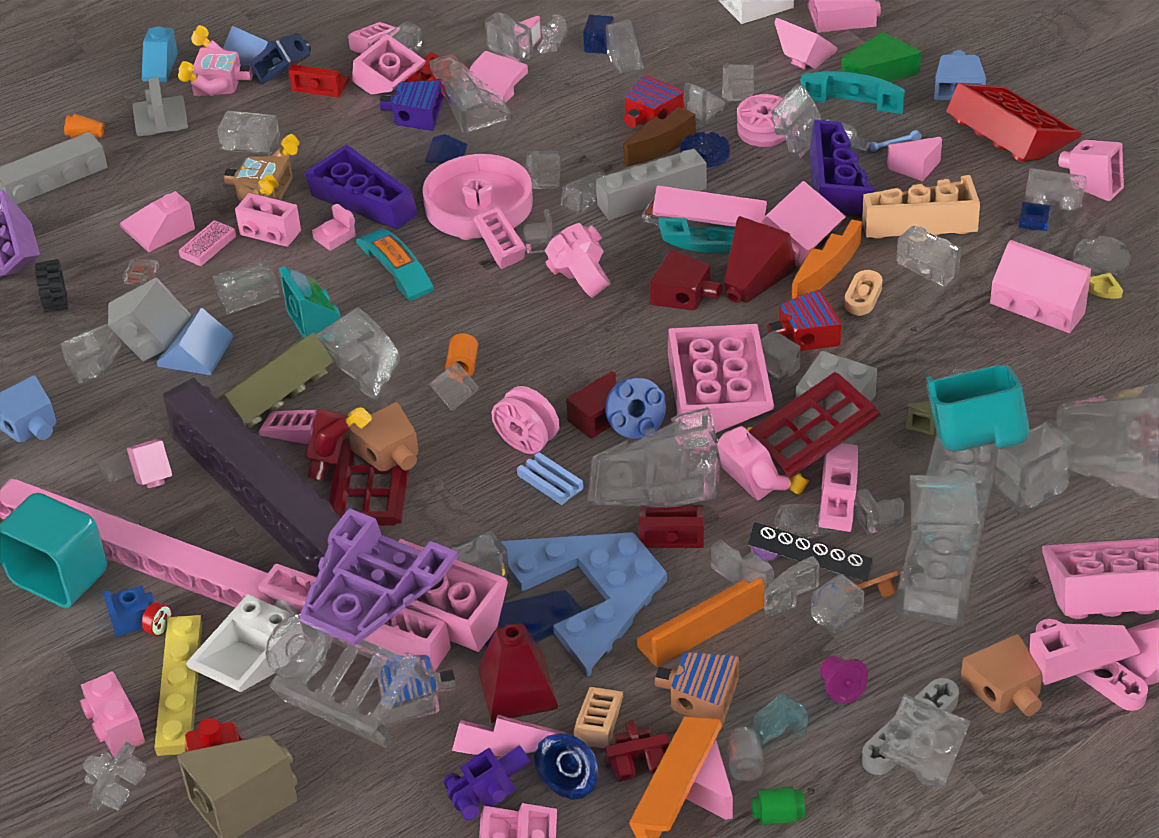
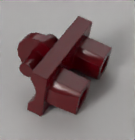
[604,720,670,782]

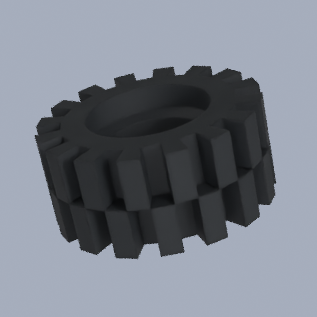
[35,259,68,313]

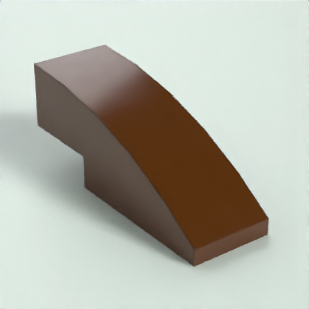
[623,107,696,167]

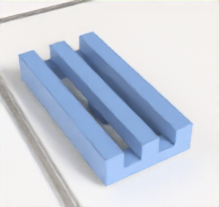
[517,452,583,505]

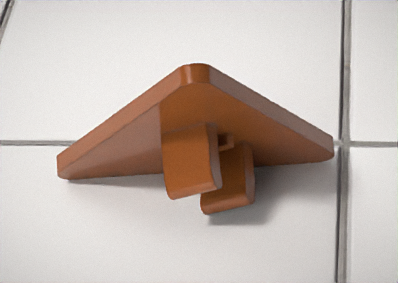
[842,567,907,598]

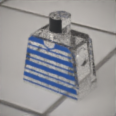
[374,655,456,729]

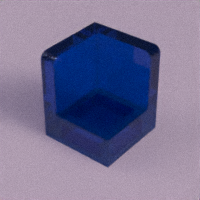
[425,134,468,164]

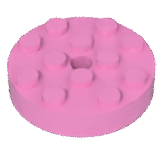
[423,154,533,240]

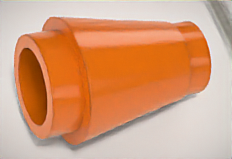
[64,113,104,139]

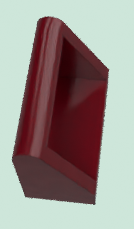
[639,505,704,548]

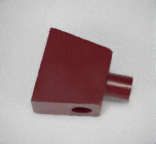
[650,250,722,311]

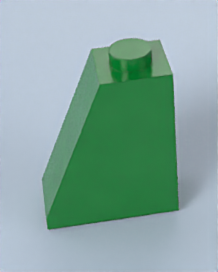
[841,32,922,82]

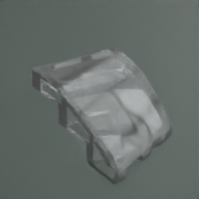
[316,307,401,401]

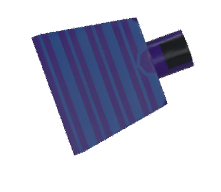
[380,81,443,131]

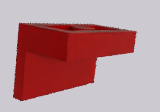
[289,64,350,98]

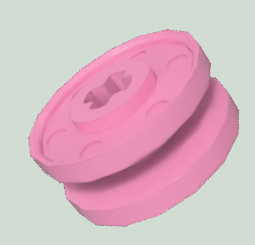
[737,94,792,147]
[491,386,560,454]

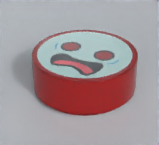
[142,602,172,637]

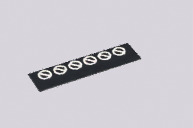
[748,522,872,582]

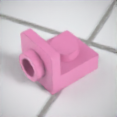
[312,204,356,251]

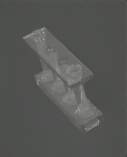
[269,627,430,749]

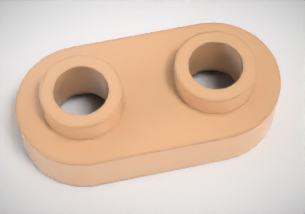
[844,270,883,316]

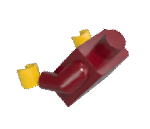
[304,407,372,481]

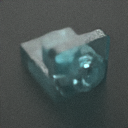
[753,693,808,745]

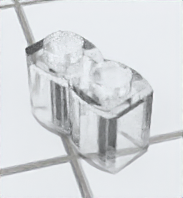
[484,13,533,63]

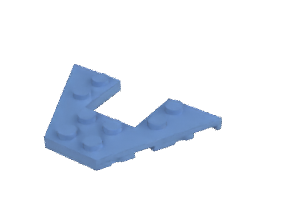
[490,532,667,677]

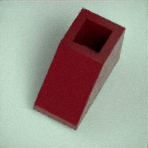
[566,371,616,439]

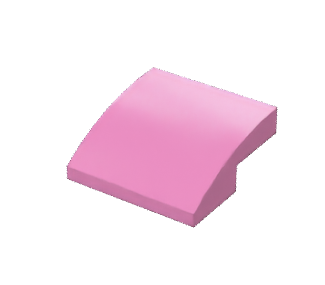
[458,51,528,108]
[479,803,557,838]

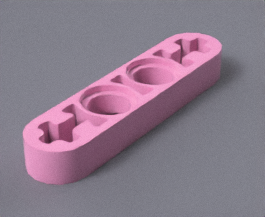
[1035,619,1148,711]

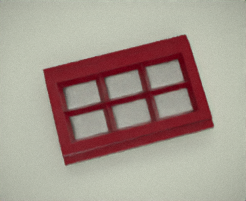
[748,372,881,478]
[326,438,409,526]

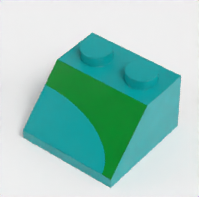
[279,266,341,340]

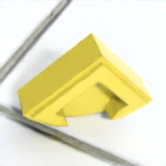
[1088,273,1123,299]

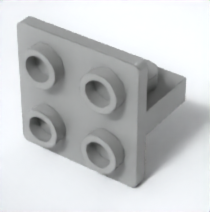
[132,77,188,136]

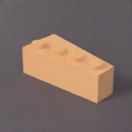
[862,175,980,239]

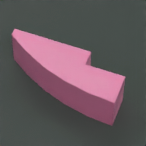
[452,715,565,756]

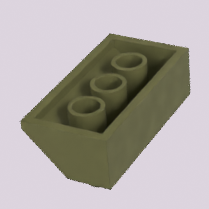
[204,332,334,430]

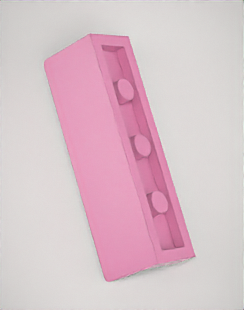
[653,186,767,227]

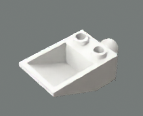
[186,594,307,692]

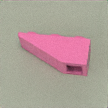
[1030,624,1140,685]

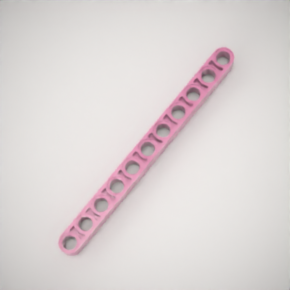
[0,479,276,608]

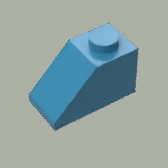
[142,26,178,82]

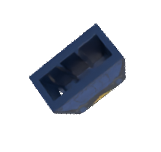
[249,33,311,84]

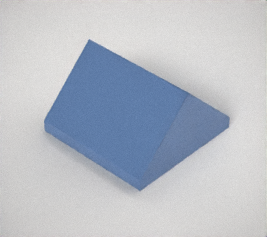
[223,26,281,78]
[156,308,233,375]

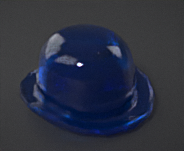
[534,733,598,800]

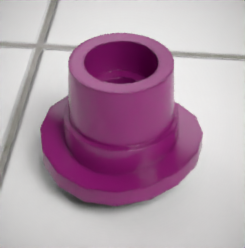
[820,655,868,704]

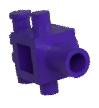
[444,744,531,820]

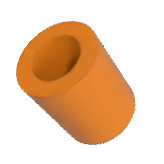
[445,333,478,379]

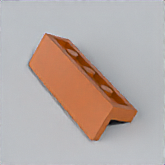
[637,578,764,668]
[629,716,722,838]

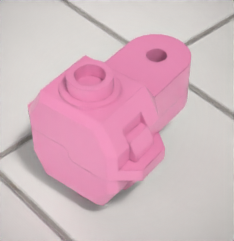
[545,223,611,298]

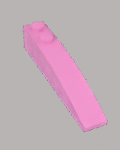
[258,564,451,672]

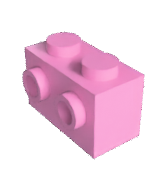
[235,193,301,247]
[80,671,145,757]

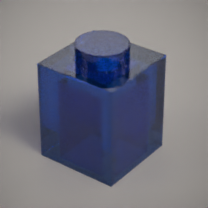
[583,15,615,54]

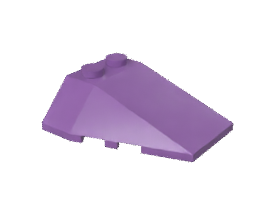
[299,508,459,646]

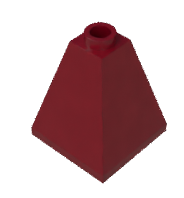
[724,216,796,303]
[478,624,558,723]

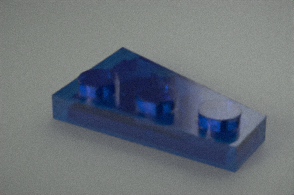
[485,589,583,647]

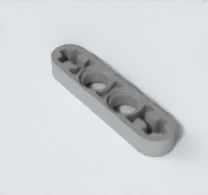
[862,678,959,775]

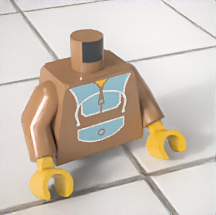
[224,134,300,201]

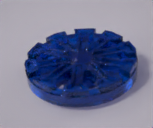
[680,131,730,168]

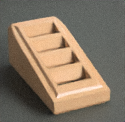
[574,687,623,749]

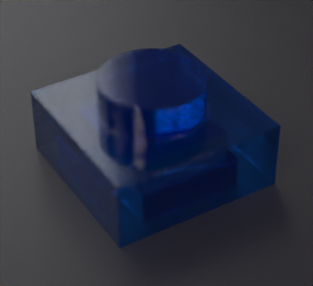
[1019,202,1051,231]

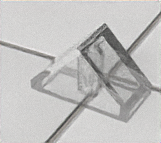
[606,19,644,75]
[684,82,729,126]

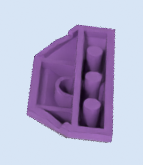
[0,190,40,278]

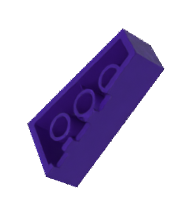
[809,120,875,217]
[304,144,418,229]

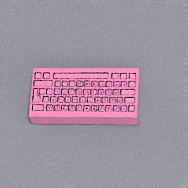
[179,220,236,266]

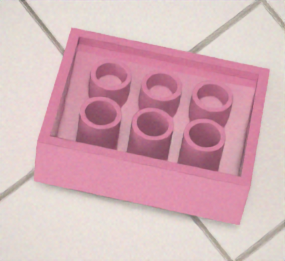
[668,324,774,437]
[1042,538,1159,619]

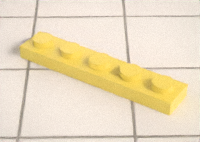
[155,615,203,756]

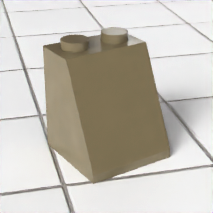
[177,735,298,838]

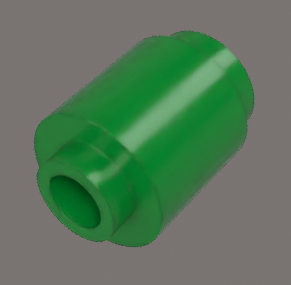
[751,786,805,826]

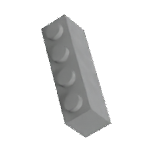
[0,132,108,204]
[596,149,707,220]

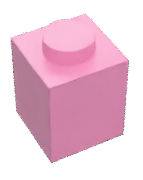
[127,439,172,488]

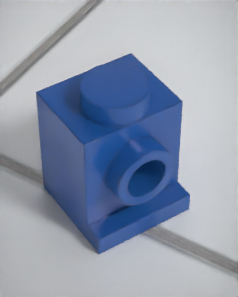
[103,585,155,637]

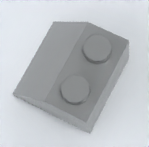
[108,277,191,362]

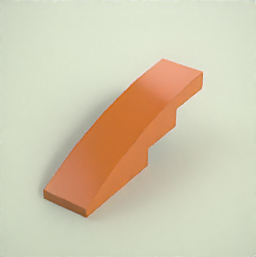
[792,219,862,299]

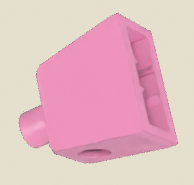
[1058,140,1124,201]

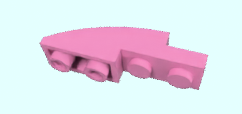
[818,443,858,532]

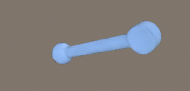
[869,130,922,152]

